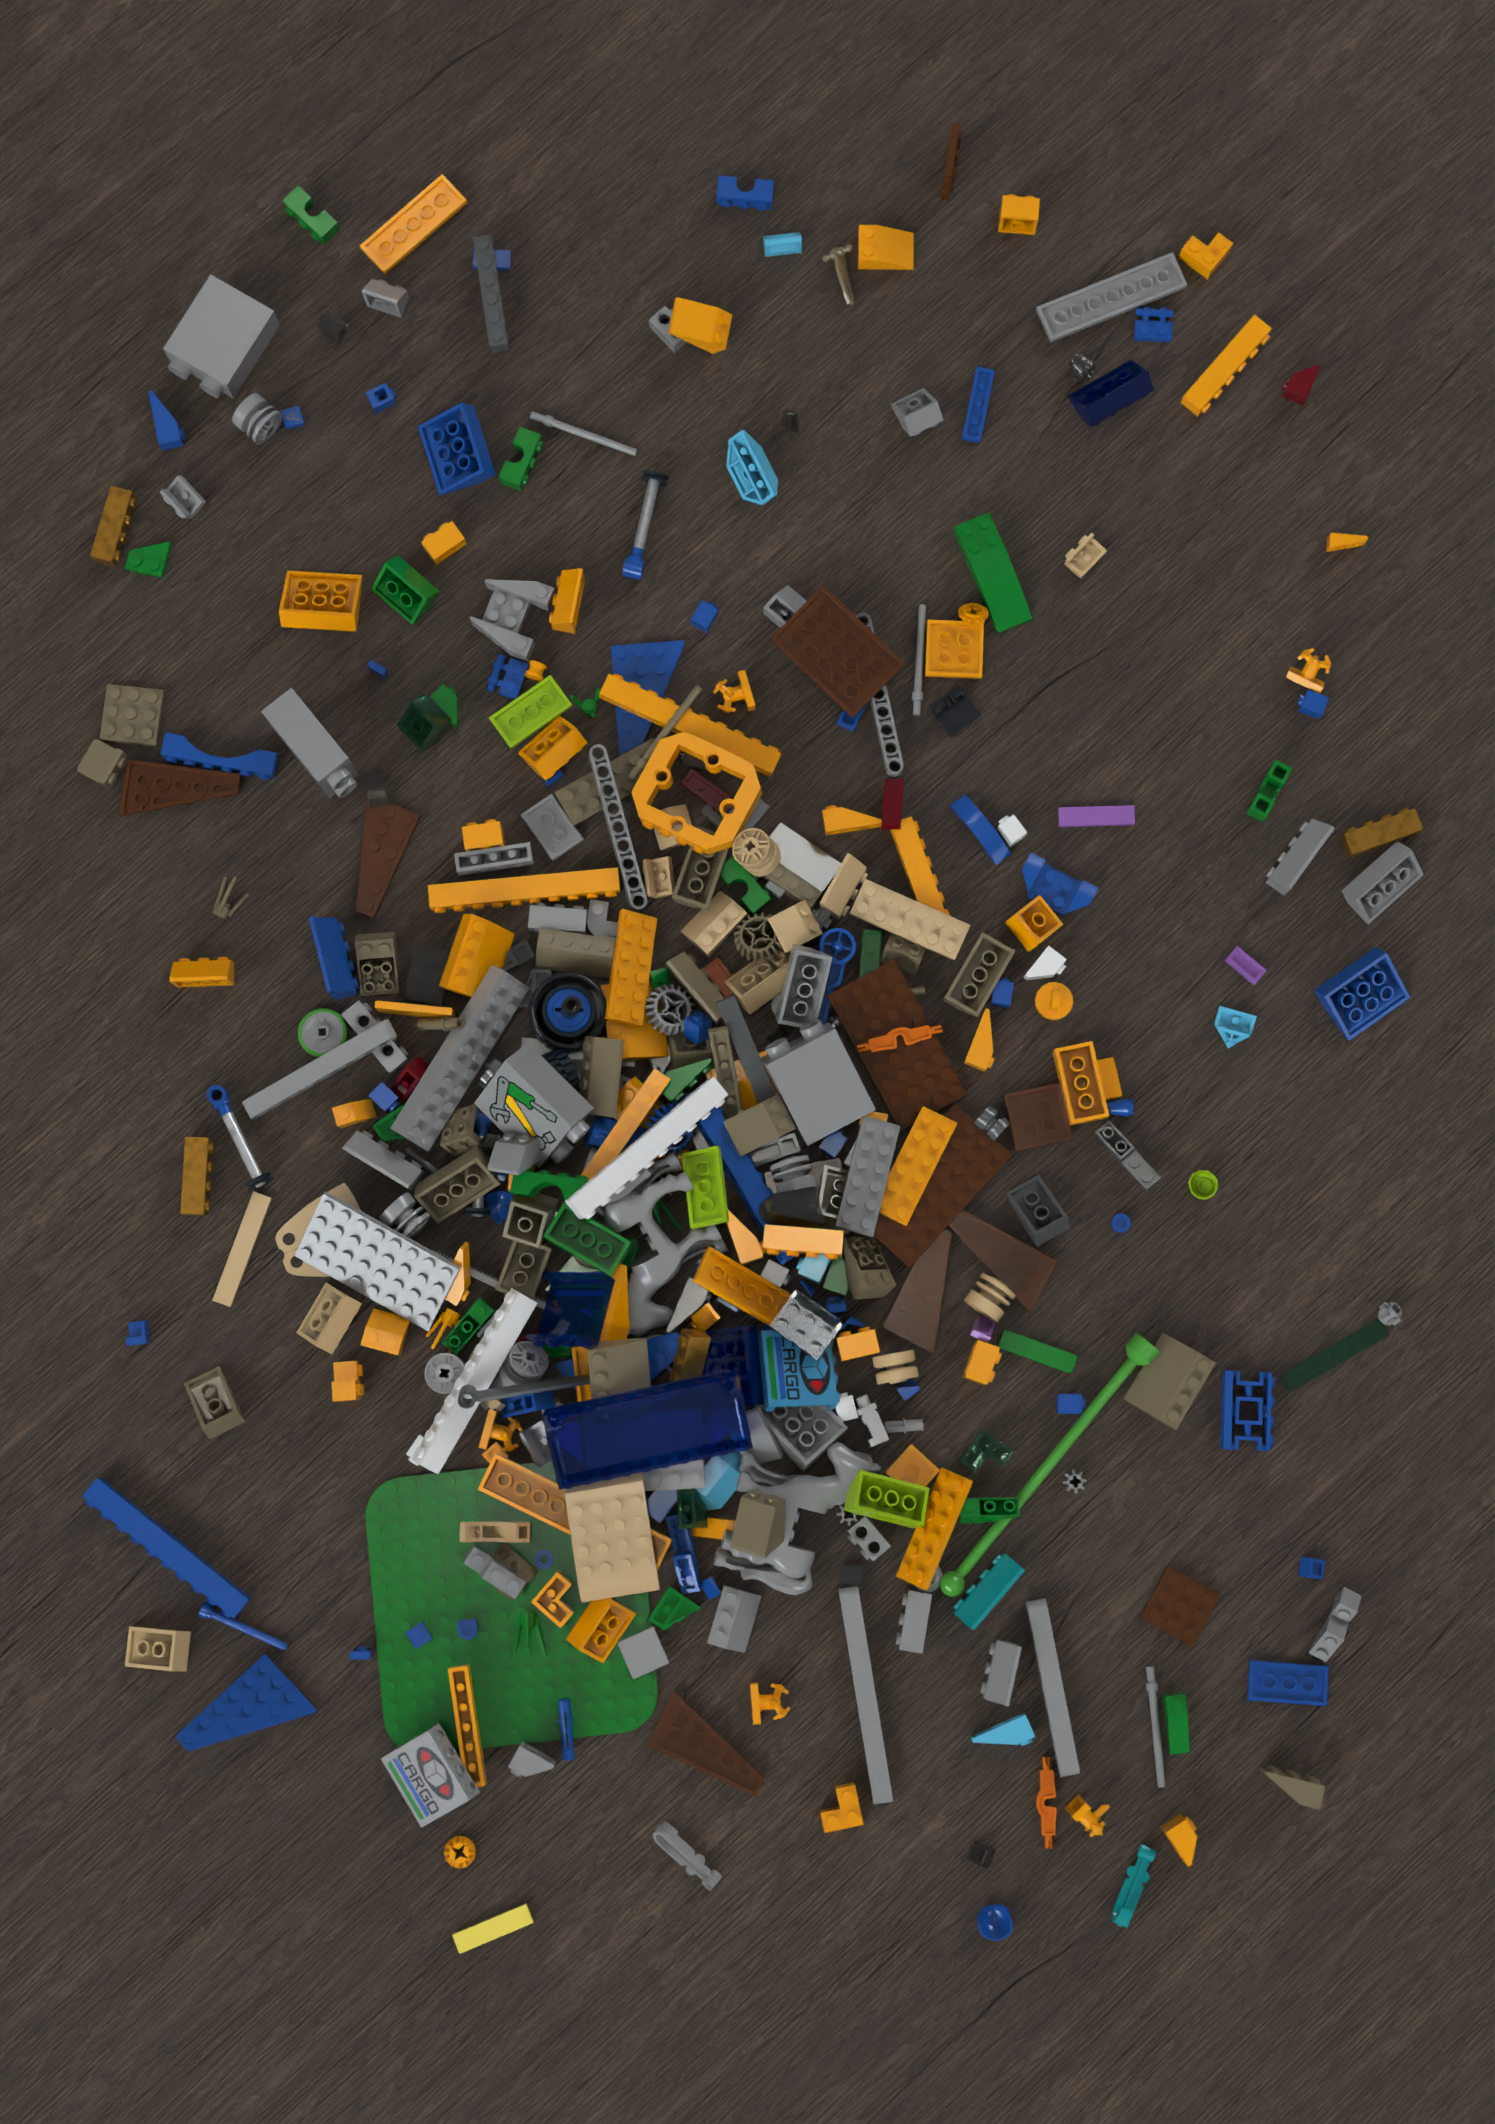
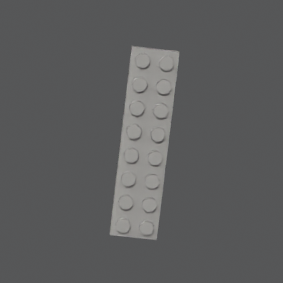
[1036,252,1187,343]

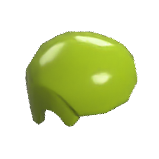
[1188,1170,1218,1199]

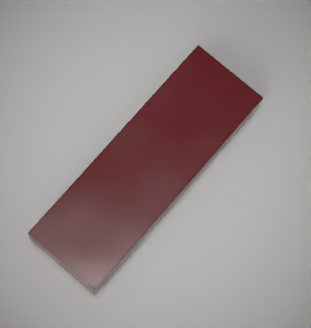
[681,769,732,814]
[881,779,904,830]

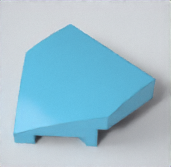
[1214,1005,1257,1048]

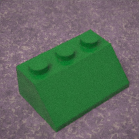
[371,555,440,625]

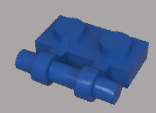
[1134,306,1173,342]
[486,654,529,700]

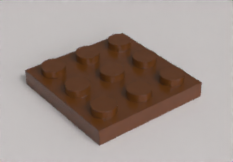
[941,122,962,200]
[1003,1083,1073,1152]
[1140,1565,1220,1647]

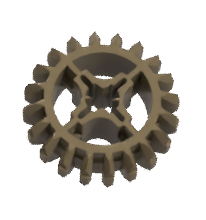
[734,912,783,963]

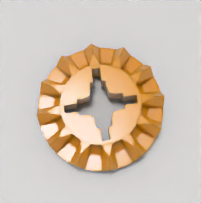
[959,603,989,624]
[444,1836,476,1869]

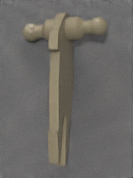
[822,244,854,305]

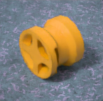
[524,660,547,682]

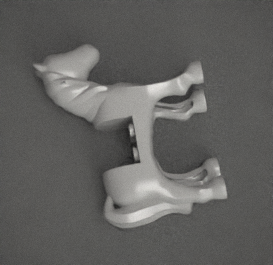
[595,1152,729,1337]
[713,1442,881,1595]

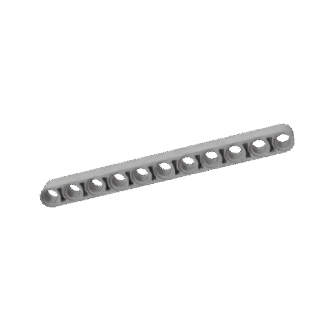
[838,1586,893,1805]

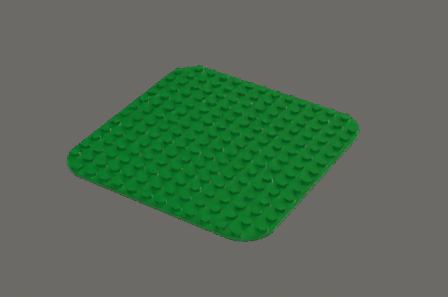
[366,1458,658,1751]

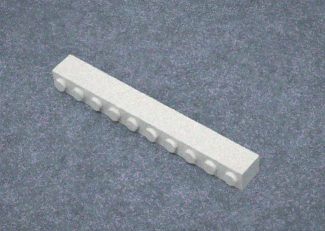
[565,1077,728,1220]
[412,1288,537,1474]

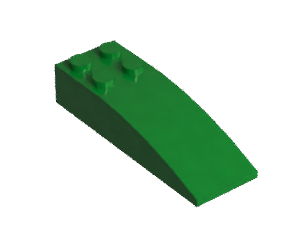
[953,512,1032,634]

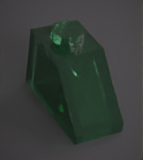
[677,1488,708,1530]

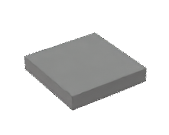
[617,1626,669,1679]

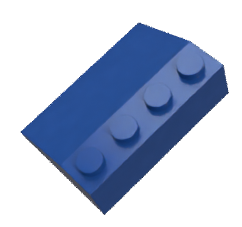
[418,403,496,495]
[309,917,360,1000]
[1314,947,1411,1041]

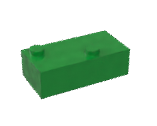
[544,1203,632,1278]

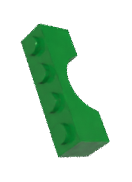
[510,1168,589,1200]

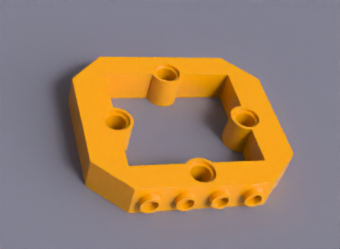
[631,731,763,855]

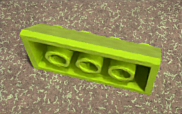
[844,1470,930,1528]

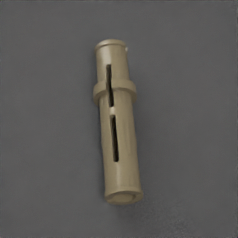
[417,1016,465,1031]

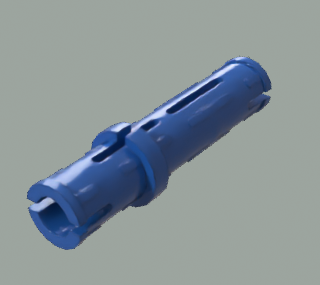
[557,1698,575,1761]

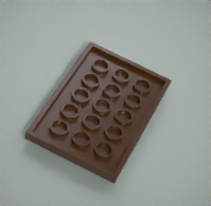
[770,585,905,719]

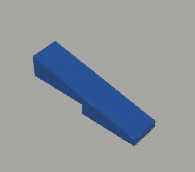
[665,1509,701,1594]

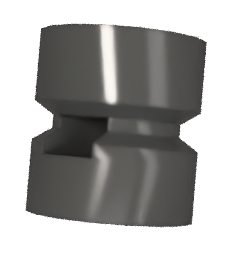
[974,1105,1010,1141]

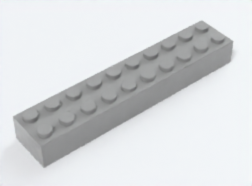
[390,965,529,1152]

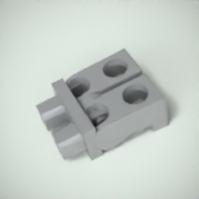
[856,1394,889,1448]

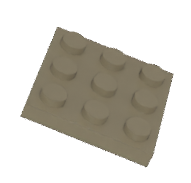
[100,684,165,747]

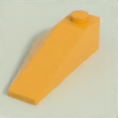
[586,1264,630,1341]

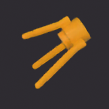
[426,1308,460,1353]

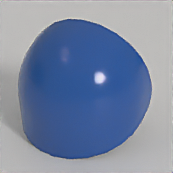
[485,1190,514,1224]
[977,1904,1013,1941]

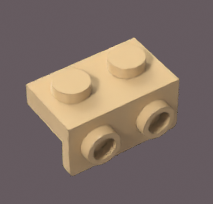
[1065,533,1107,579]
[642,856,675,898]

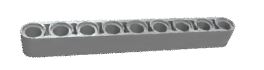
[856,612,903,778]
[588,744,647,910]
[242,1019,397,1120]
[1026,1598,1080,1777]

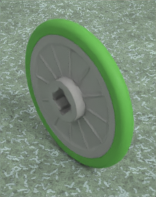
[298,1008,348,1057]

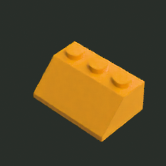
[549,568,585,634]
[518,716,587,781]
[169,957,234,987]
[566,1597,636,1663]

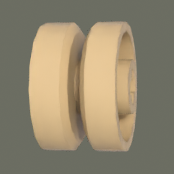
[872,1350,919,1385]

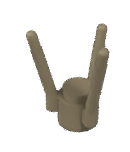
[212,876,249,919]

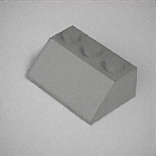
[707,1584,762,1653]
[980,1639,1022,1706]

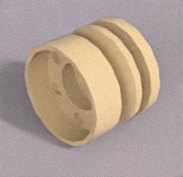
[732,828,781,877]
[964,1273,1016,1323]

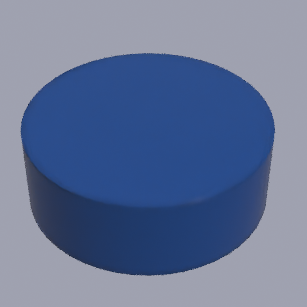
[1111,1213,1131,1233]

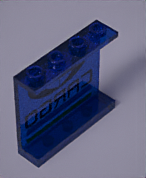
[526,1272,615,1348]

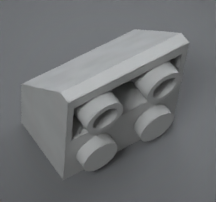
[763,585,807,628]

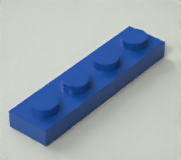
[962,367,995,443]

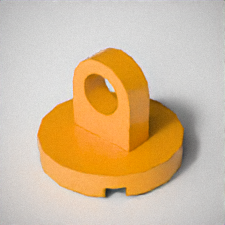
[1035,982,1073,1020]

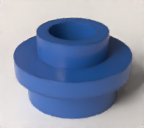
[534,1549,554,1569]

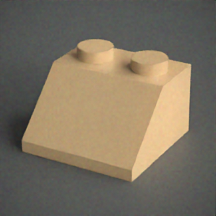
[768,899,822,953]

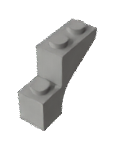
[461,1543,526,1599]
[1309,1587,1361,1662]

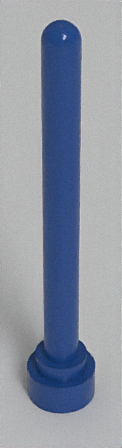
[198,1602,288,1650]

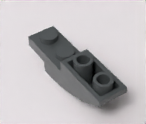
[1095,1120,1161,1192]

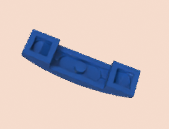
[950,795,1011,865]

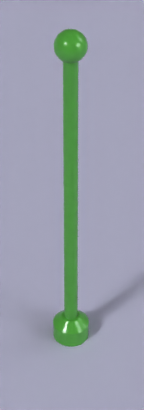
[939,1333,1160,1597]

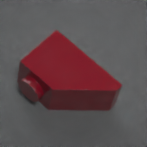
[1282,365,1321,405]
[390,1057,429,1102]

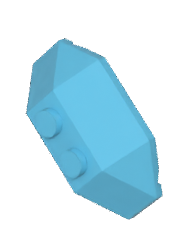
[726,430,778,505]
[679,1439,744,1512]

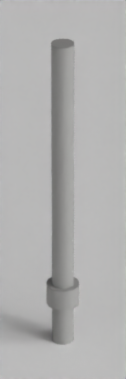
[530,411,637,456]
[912,604,926,716]
[1146,1666,1166,1787]

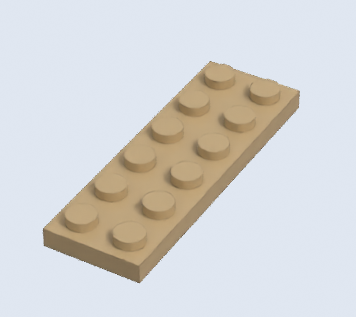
[850,879,970,961]

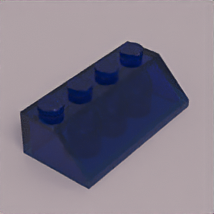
[1068,359,1154,427]

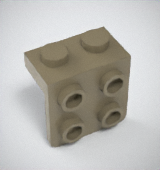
[77,739,128,789]
[491,1542,538,1601]

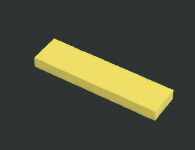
[452,1903,534,1954]

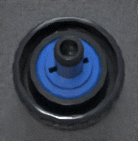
[527,972,607,1053]

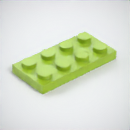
[489,675,573,749]
[682,1145,729,1230]

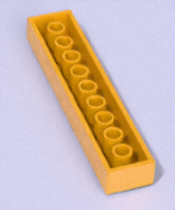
[478,1453,672,1571]

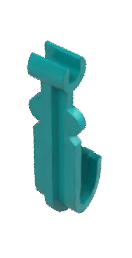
[1111,1844,1157,1928]

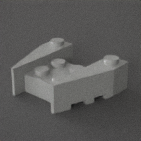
[470,579,555,662]

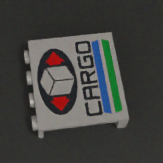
[381,1723,480,1828]

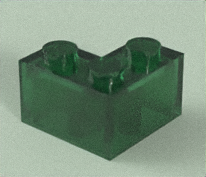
[958,1429,1014,1473]

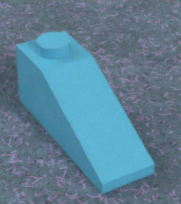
[970,1713,1035,1746]

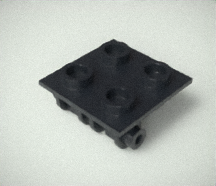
[928,685,981,737]

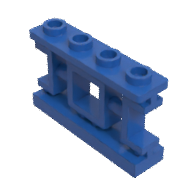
[1220,1370,1275,1451]

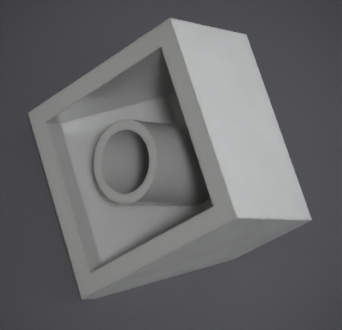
[362,279,409,318]
[891,388,943,437]
[487,1133,542,1175]
[508,1742,557,1777]

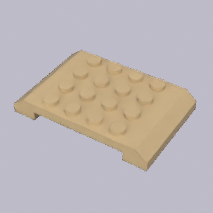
[564,1471,660,1602]

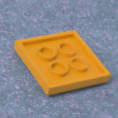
[925,620,984,679]

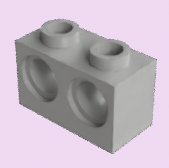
[649,306,686,353]
[847,1516,891,1561]

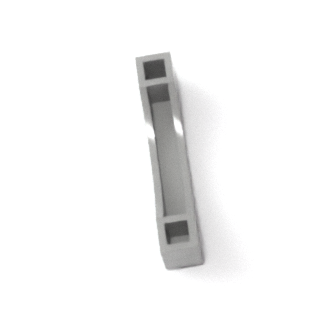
[723,1133,801,1178]

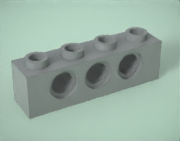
[454,842,534,876]
[341,1000,409,1075]

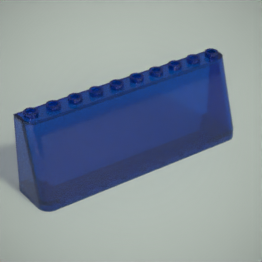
[543,1370,753,1490]

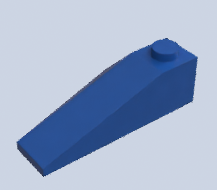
[584,1115,647,1152]

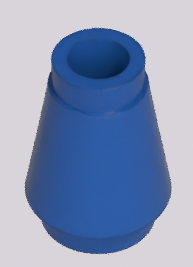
[1106,1098,1134,1117]

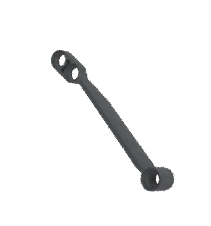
[458,1375,590,1409]

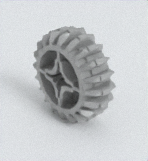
[645,984,695,1036]

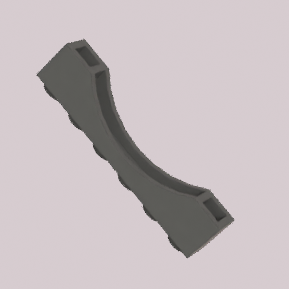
[473,235,509,353]

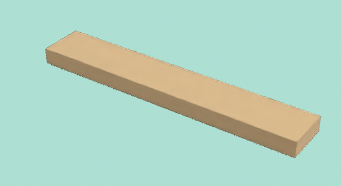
[212,1191,272,1307]

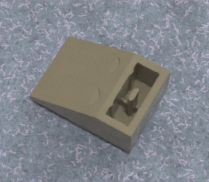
[355,932,400,996]
[843,1237,896,1299]
[1259,1765,1325,1810]

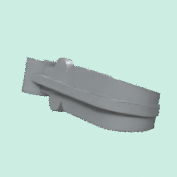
[653,1821,722,1891]

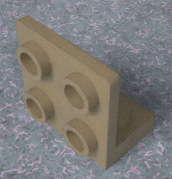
[880,933,926,975]
[440,1104,485,1156]

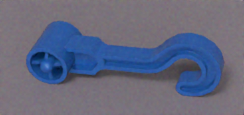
[817,928,856,1025]

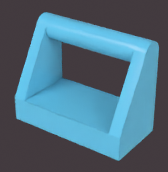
[763,232,802,257]

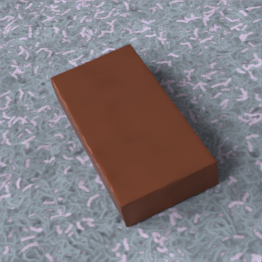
[703,957,732,997]

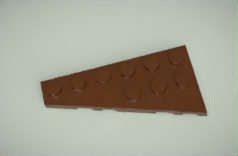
[119,760,241,816]

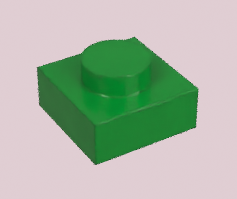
[649,968,671,991]

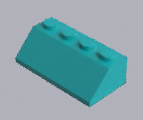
[953,1553,1025,1631]

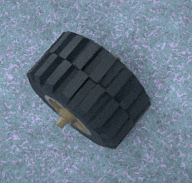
[541,1049,579,1091]

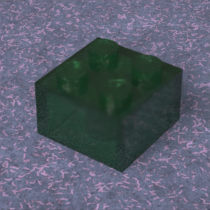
[397,693,452,751]

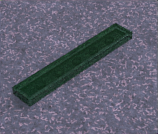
[1279,1318,1390,1393]

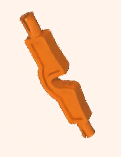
[857,1024,943,1053]
[1036,1756,1057,1849]

